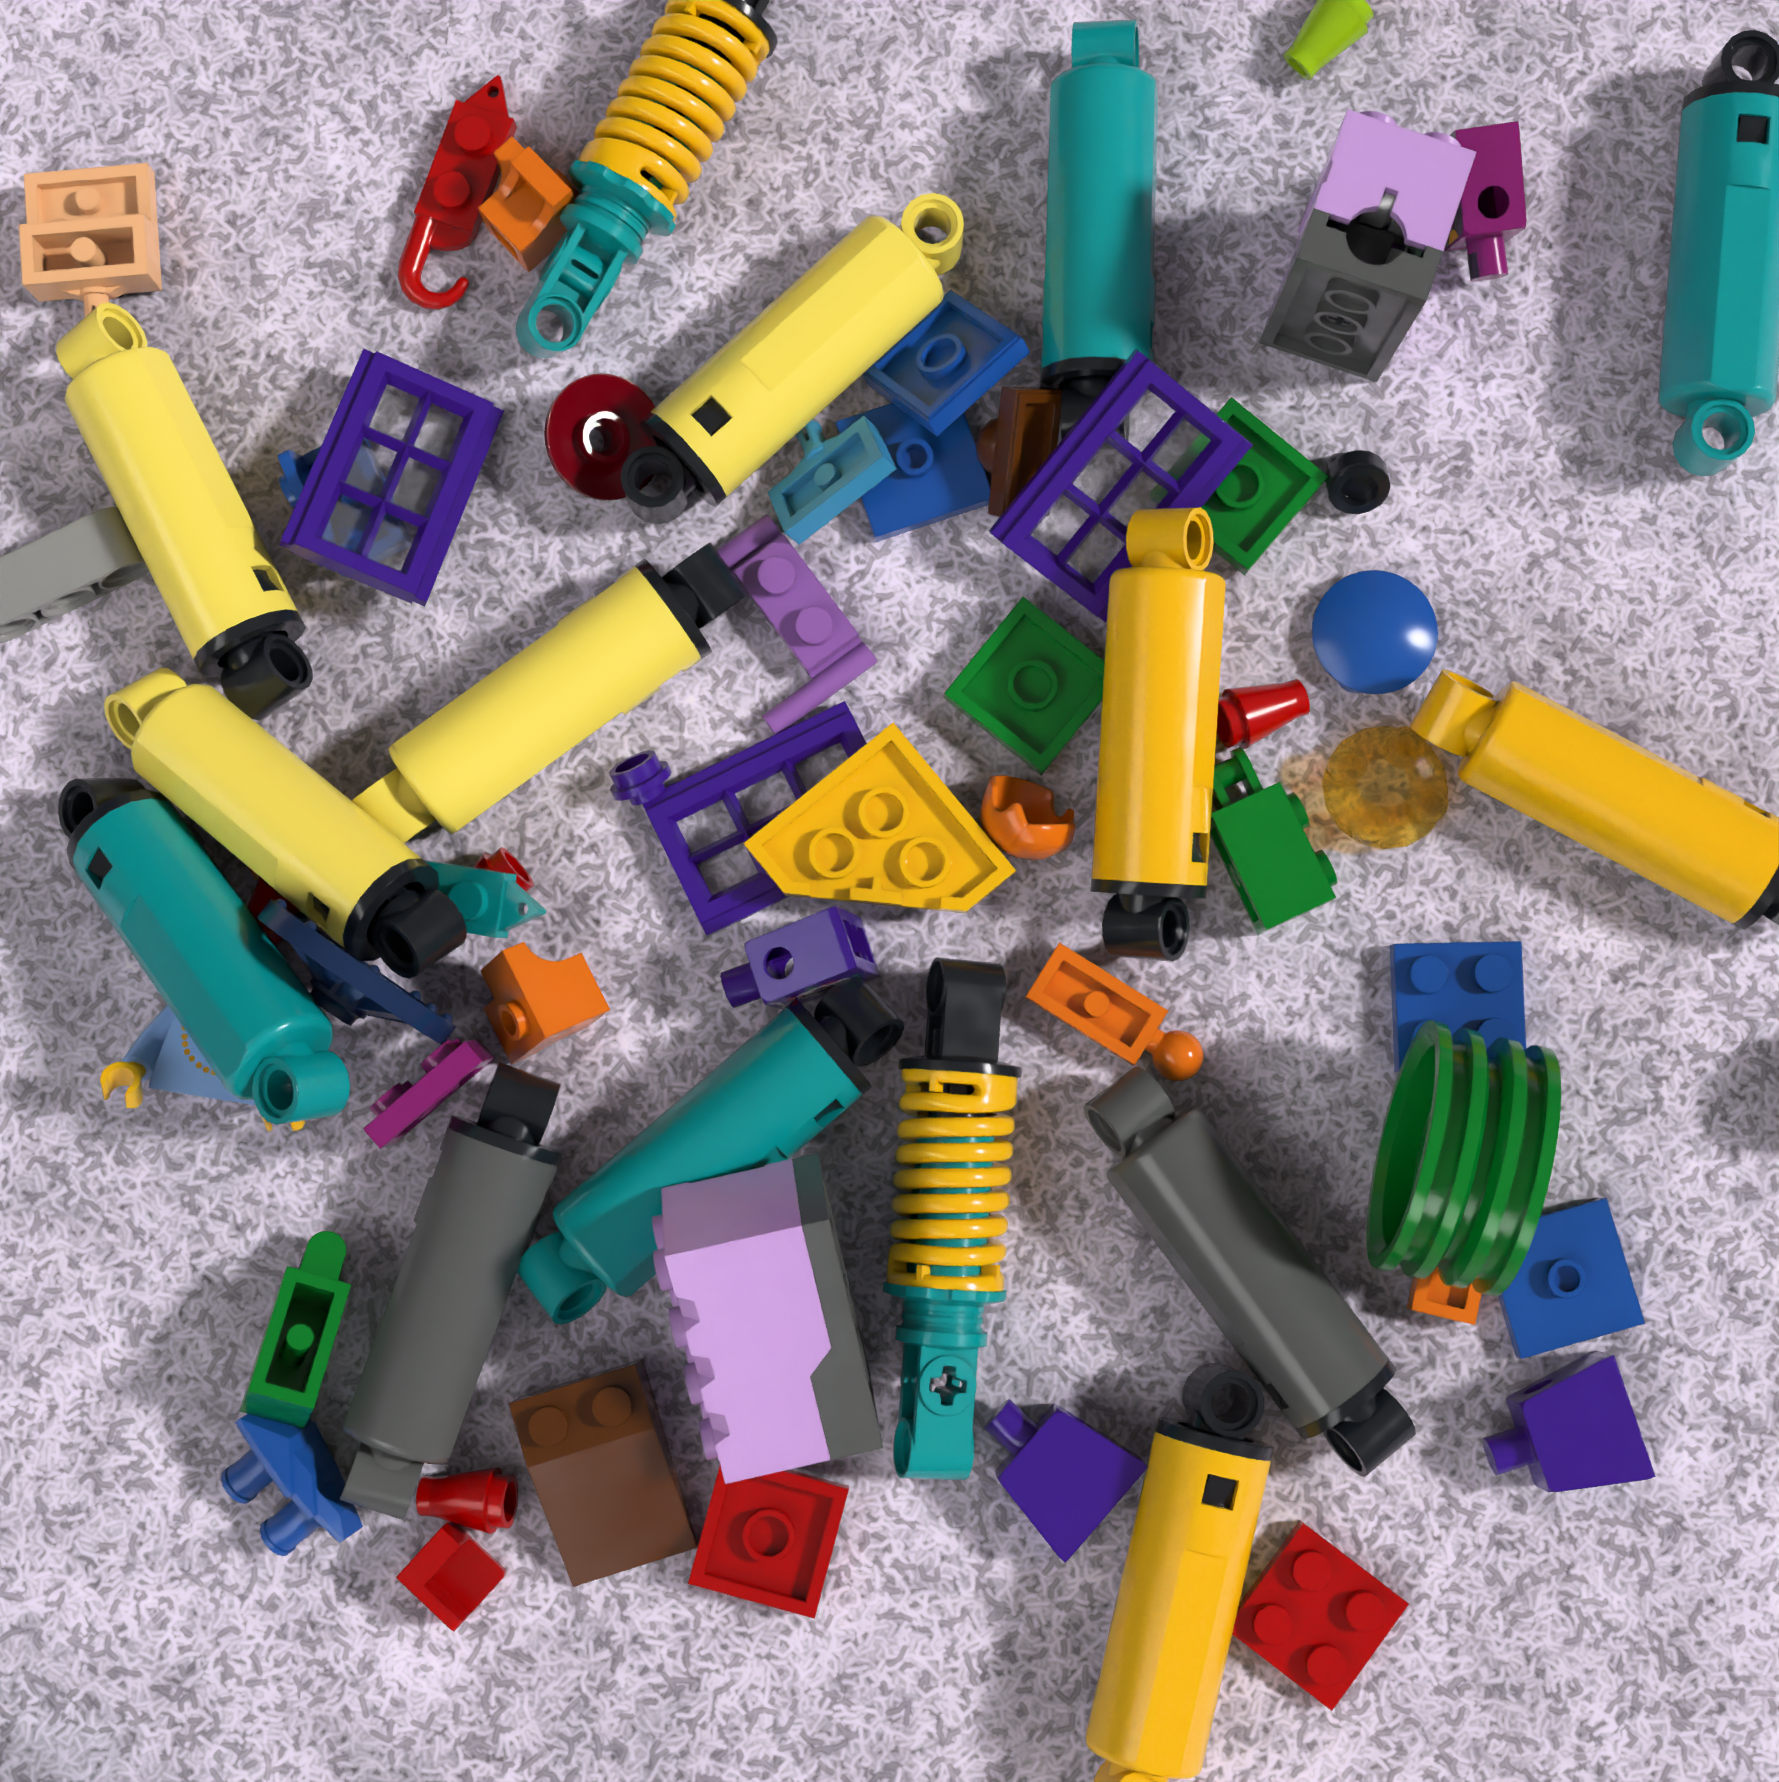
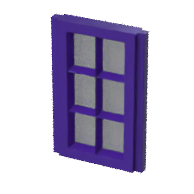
[279,348,504,607]
[989,349,1253,623]
[642,701,867,937]

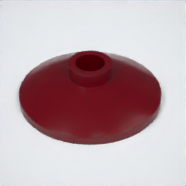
[544,373,655,501]

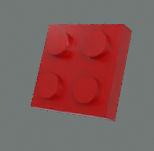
[688,1466,849,1619]
[1232,1520,1409,1711]

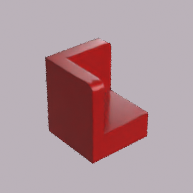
[396,1522,506,1631]

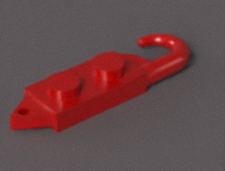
[398,75,517,310]

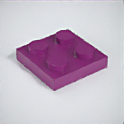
[363,1038,495,1149]

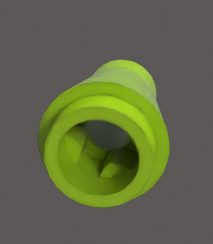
[1283,0,1374,80]

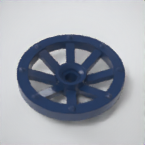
[257,899,456,1045]

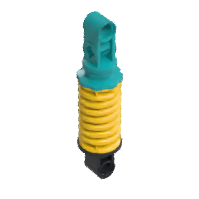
[516,0,778,358]
[882,957,1022,1480]

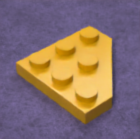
[744,722,1016,913]

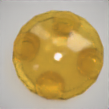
[1322,726,1449,850]

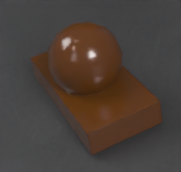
[975,387,1062,517]

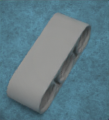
[0,507,149,643]

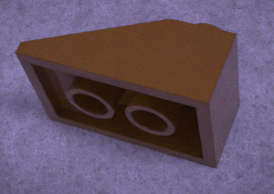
[509,1358,698,1587]

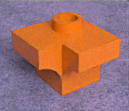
[478,136,579,272]
[480,942,610,1065]

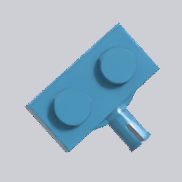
[768,416,897,545]

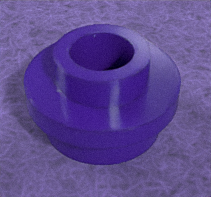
[609,750,672,805]

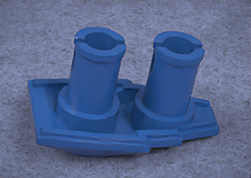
[221,1414,363,1556]

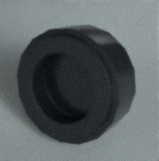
[1325,450,1391,514]

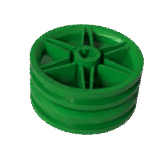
[1366,1020,1561,1297]

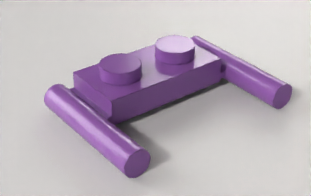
[717,514,877,735]

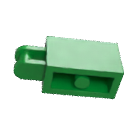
[1210,747,1337,935]
[239,1231,351,1429]

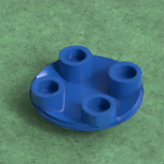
[1312,570,1438,694]

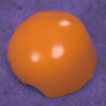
[979,775,1076,860]

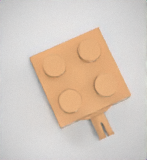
[19,163,162,318]

